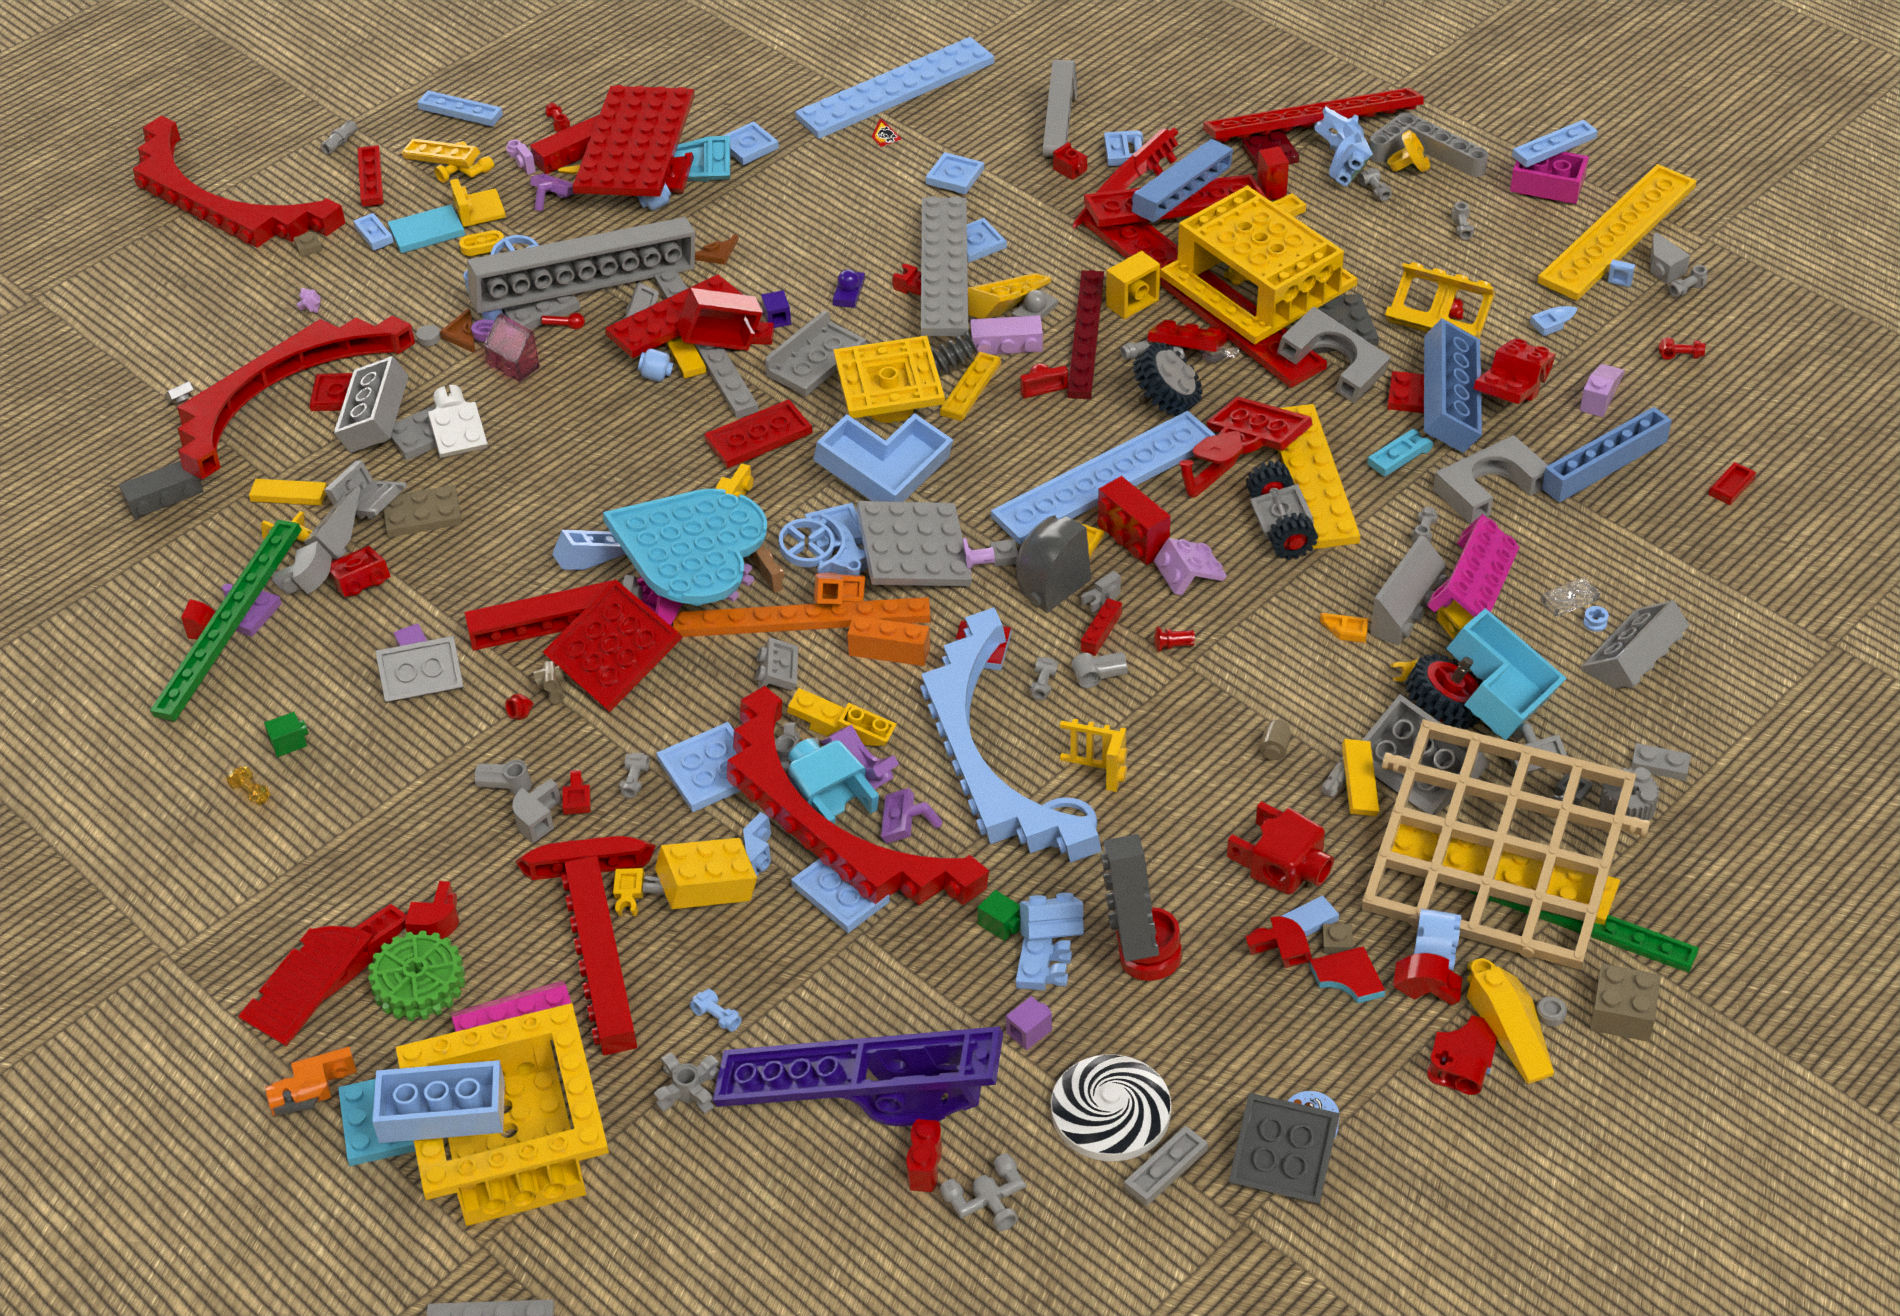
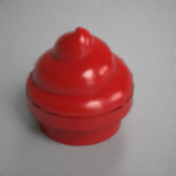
[1449,296,1464,320]
[505,694,534,720]

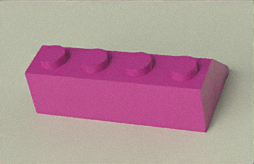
[451,980,571,1032]

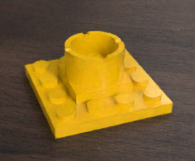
[833,336,945,423]

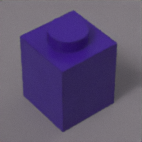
[761,290,791,328]

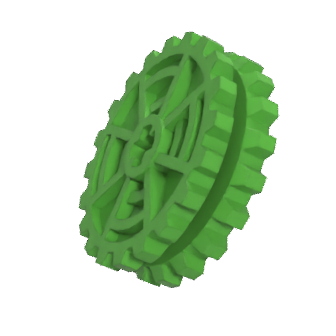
[368,931,465,1021]

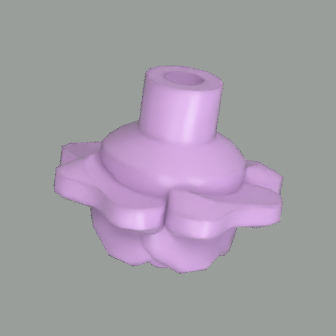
[297,288,321,313]

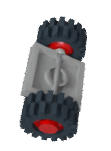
[1246,461,1318,560]

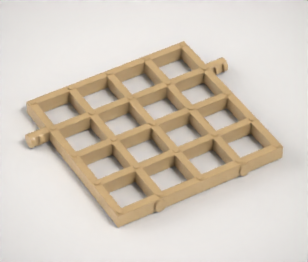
[1362,719,1651,970]

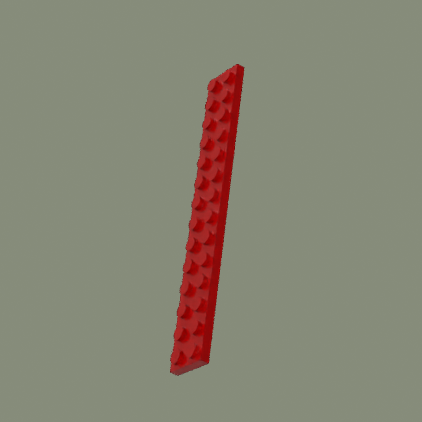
[1084,215,1327,388]

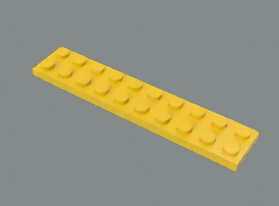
[1537,164,1697,301]

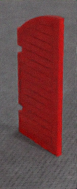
[238,926,374,1047]

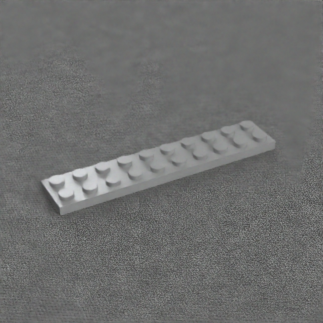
[921,196,968,336]

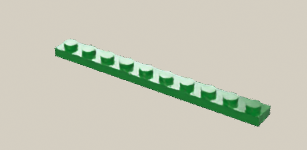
[150,520,302,721]

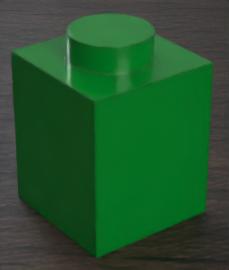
[264,712,309,757]
[977,890,1021,941]

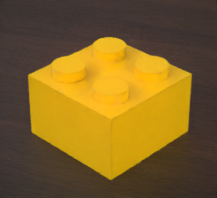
[1106,251,1160,319]

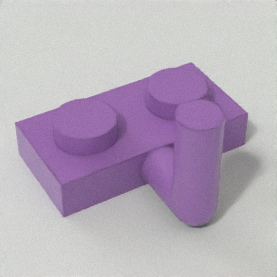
[530,173,578,211]
[222,584,282,637]
[881,788,942,844]

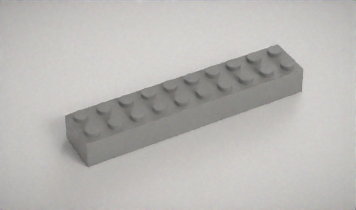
[467,217,695,313]

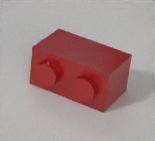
[1257,146,1289,201]

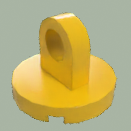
[1387,130,1431,172]

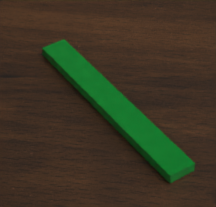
[1470,890,1699,973]

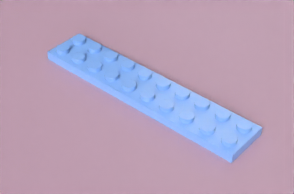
[795,37,994,139]
[991,411,1215,545]

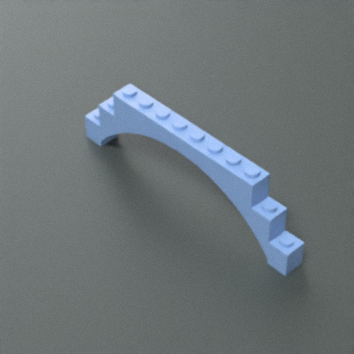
[920,607,1102,863]

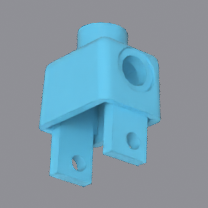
[788,739,879,824]

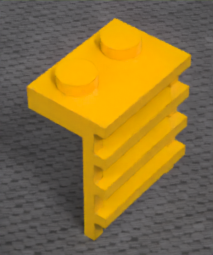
[1060,719,1128,792]

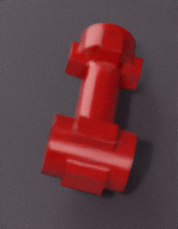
[545,103,570,133]
[1658,337,1705,360]

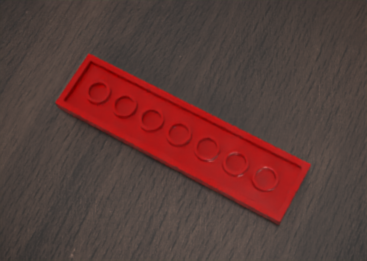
[1084,174,1267,227]

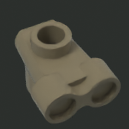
[533,661,565,704]

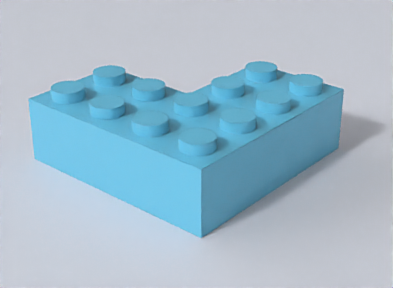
[1446,608,1567,740]

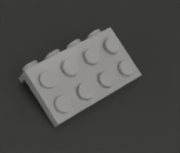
[765,310,866,396]

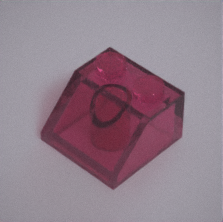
[484,313,540,382]

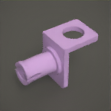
[963,538,995,572]

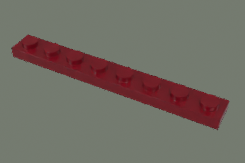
[1068,270,1104,399]

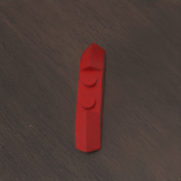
[515,836,656,880]

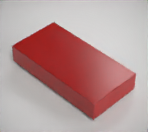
[1708,462,1757,505]

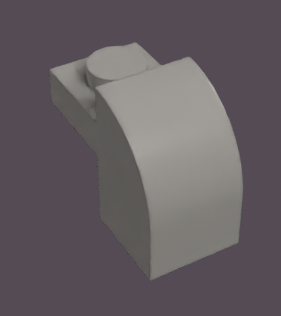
[272,541,332,596]
[513,779,561,843]

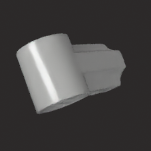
[1071,652,1128,688]
[475,759,532,795]

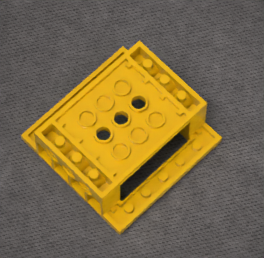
[1160,185,1358,344]
[396,1003,609,1226]

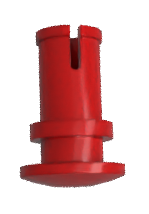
[1154,627,1195,652]

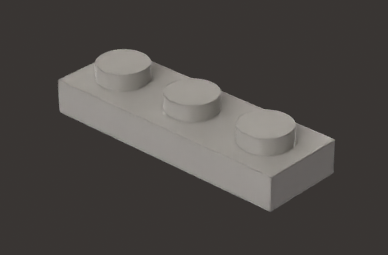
[1124,1126,1208,1206]

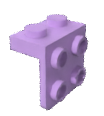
[1153,538,1227,595]

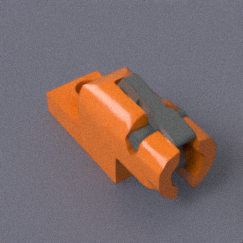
[265,1047,357,1117]

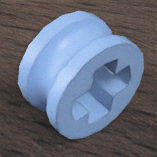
[1583,606,1609,632]

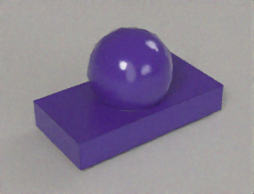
[833,269,865,308]

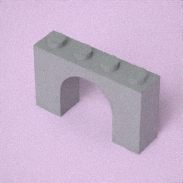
[1277,307,1391,403]
[1433,435,1548,524]

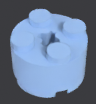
[1414,909,1461,971]

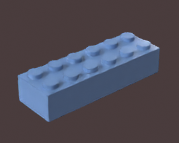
[1424,318,1482,453]

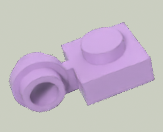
[506,140,536,175]

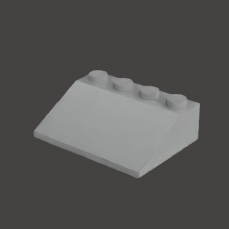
[1362,694,1490,815]

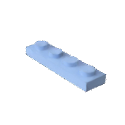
[417,91,503,126]
[1512,120,1598,167]

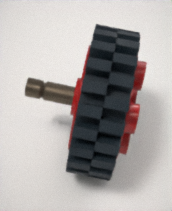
[1405,654,1484,729]

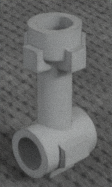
[1359,168,1392,201]
[1451,202,1474,240]
[1668,265,1708,297]
[1411,507,1438,544]
[1030,657,1058,700]
[620,753,650,798]

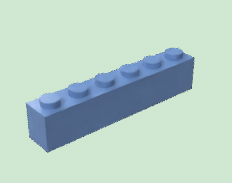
[1132,139,1233,222]
[1542,407,1672,503]

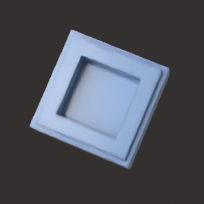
[1607,259,1635,287]

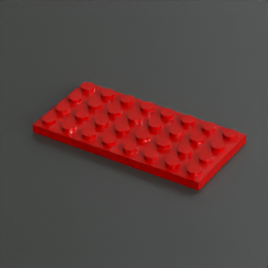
[573,85,695,197]

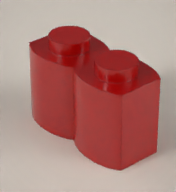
[906,1119,942,1193]

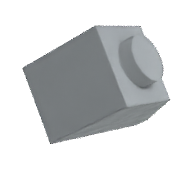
[1650,233,1690,284]

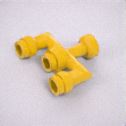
[434,141,494,183]

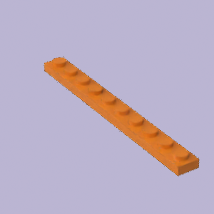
[673,597,931,637]

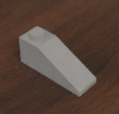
[304,486,360,560]

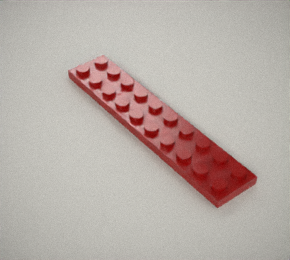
[1203,87,1424,142]

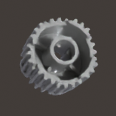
[1598,767,1659,821]

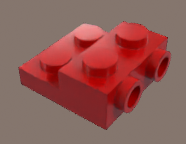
[328,546,391,597]

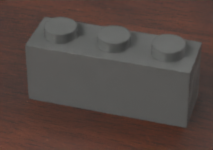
[119,461,203,519]

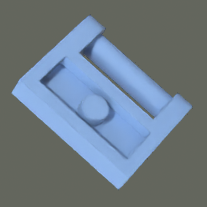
[1104,131,1144,166]

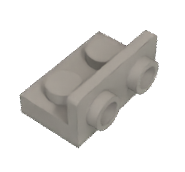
[755,637,798,691]

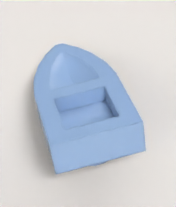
[1530,306,1577,336]

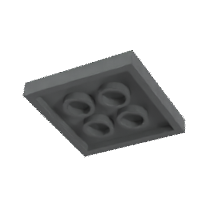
[1296,294,1379,354]
[1229,1093,1340,1205]

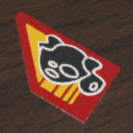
[871,119,902,147]

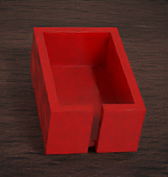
[676,288,763,351]
[1097,475,1171,566]

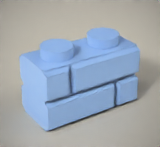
[1020,893,1084,940]

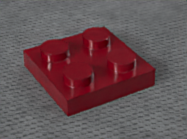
[1242,131,1300,171]

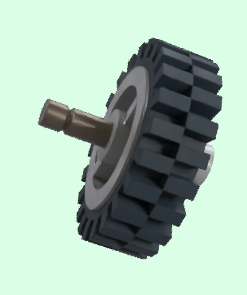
[1133,342,1203,416]

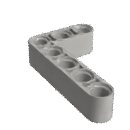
[1043,59,1077,158]
[1370,113,1488,177]

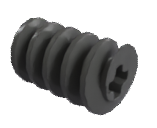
[931,332,978,377]

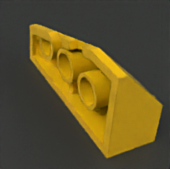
[968,273,1051,319]
[1466,966,1554,1084]

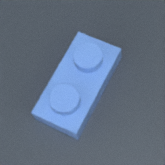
[353,213,394,251]

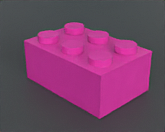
[1510,152,1589,204]

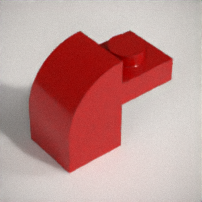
[405,881,459,939]
[1245,916,1312,969]
[1393,953,1463,1006]

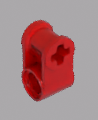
[1427,1047,1488,1095]

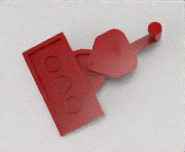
[1179,396,1313,498]

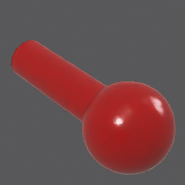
[541,313,585,329]

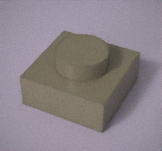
[294,232,322,257]
[1322,924,1353,954]

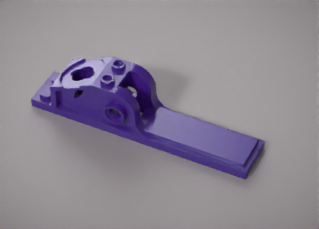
[713,1026,1004,1126]

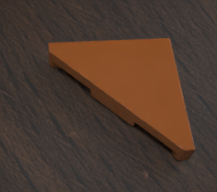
[695,234,739,265]
[440,309,475,353]

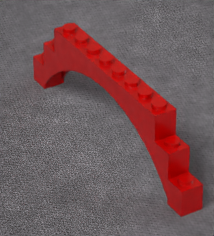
[132,115,346,248]
[177,316,415,480]
[726,686,989,905]

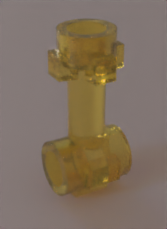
[226,765,270,805]

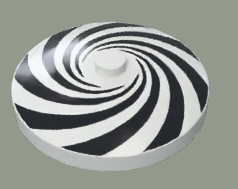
[1051,1054,1171,1161]

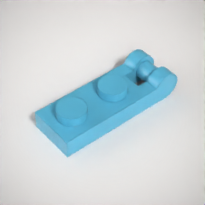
[1367,429,1433,477]

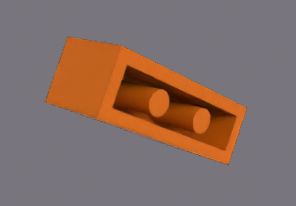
[847,616,930,666]

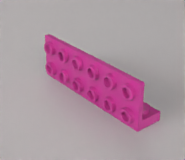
[1427,514,1519,617]

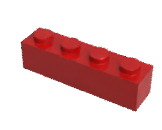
[1081,598,1122,656]

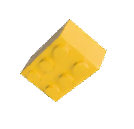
[655,838,757,909]

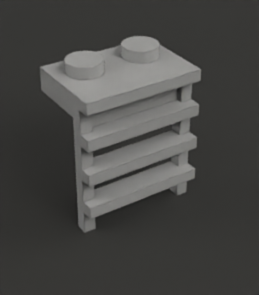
[324,460,407,519]

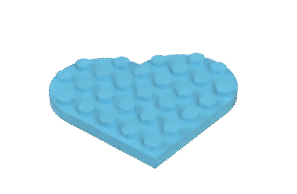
[603,489,767,606]

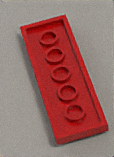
[605,274,743,358]

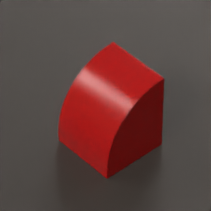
[181,599,215,639]

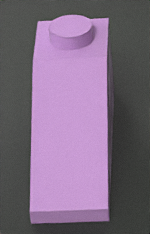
[1580,364,1625,417]

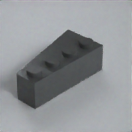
[1100,834,1159,962]

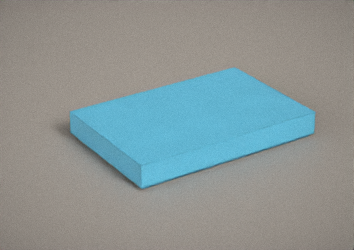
[388,204,465,253]

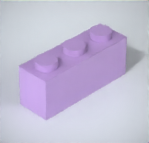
[970,315,1043,355]

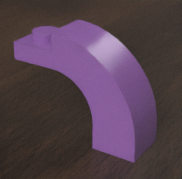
[821,725,899,789]

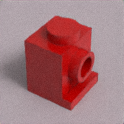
[1053,142,1088,180]

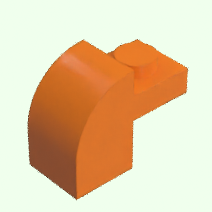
[814,573,865,604]

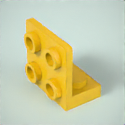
[450,179,506,227]

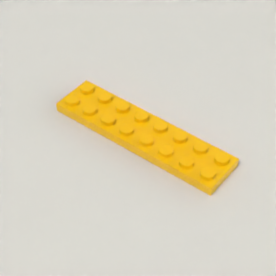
[1277,404,1360,549]
[1392,824,1620,925]

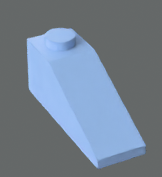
[552,530,626,570]

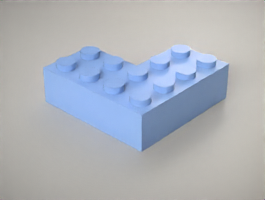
[813,413,953,502]

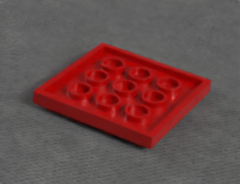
[543,579,683,713]

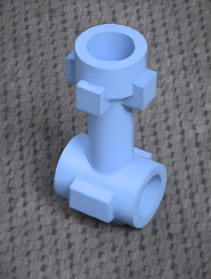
[690,989,742,1032]

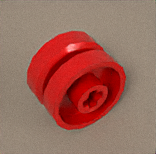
[1116,907,1183,981]

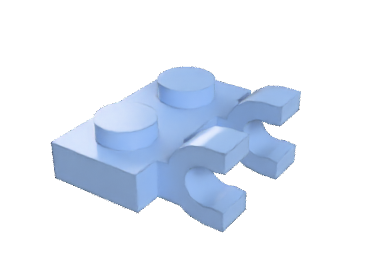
[1016,937,1072,990]

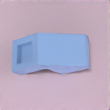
[743,812,771,876]

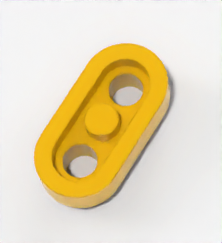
[459,230,504,257]

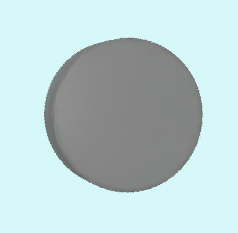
[416,325,441,346]
[1536,997,1567,1026]

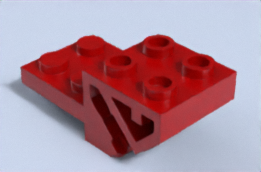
[1473,338,1556,404]

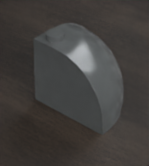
[1016,515,1091,613]

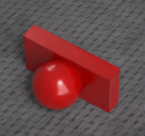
[1020,363,1068,399]

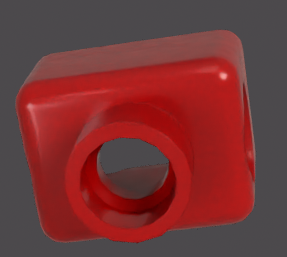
[1227,801,1334,895]

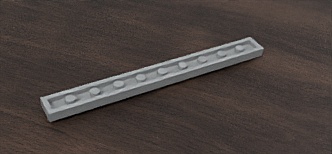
[654,269,759,419]

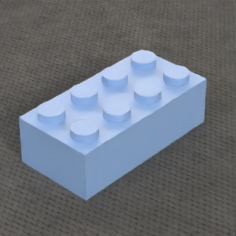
[373,1060,505,1143]

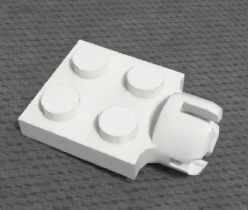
[428,385,487,458]

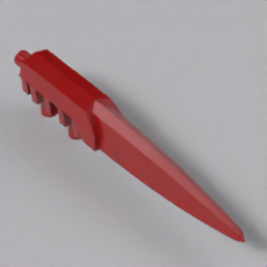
[1072,127,1179,229]

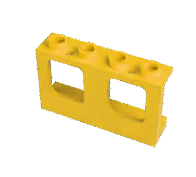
[1385,262,1495,339]

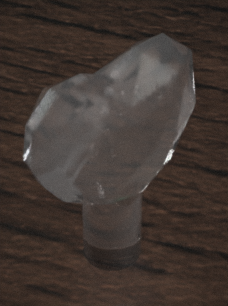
[1199,347,1239,364]

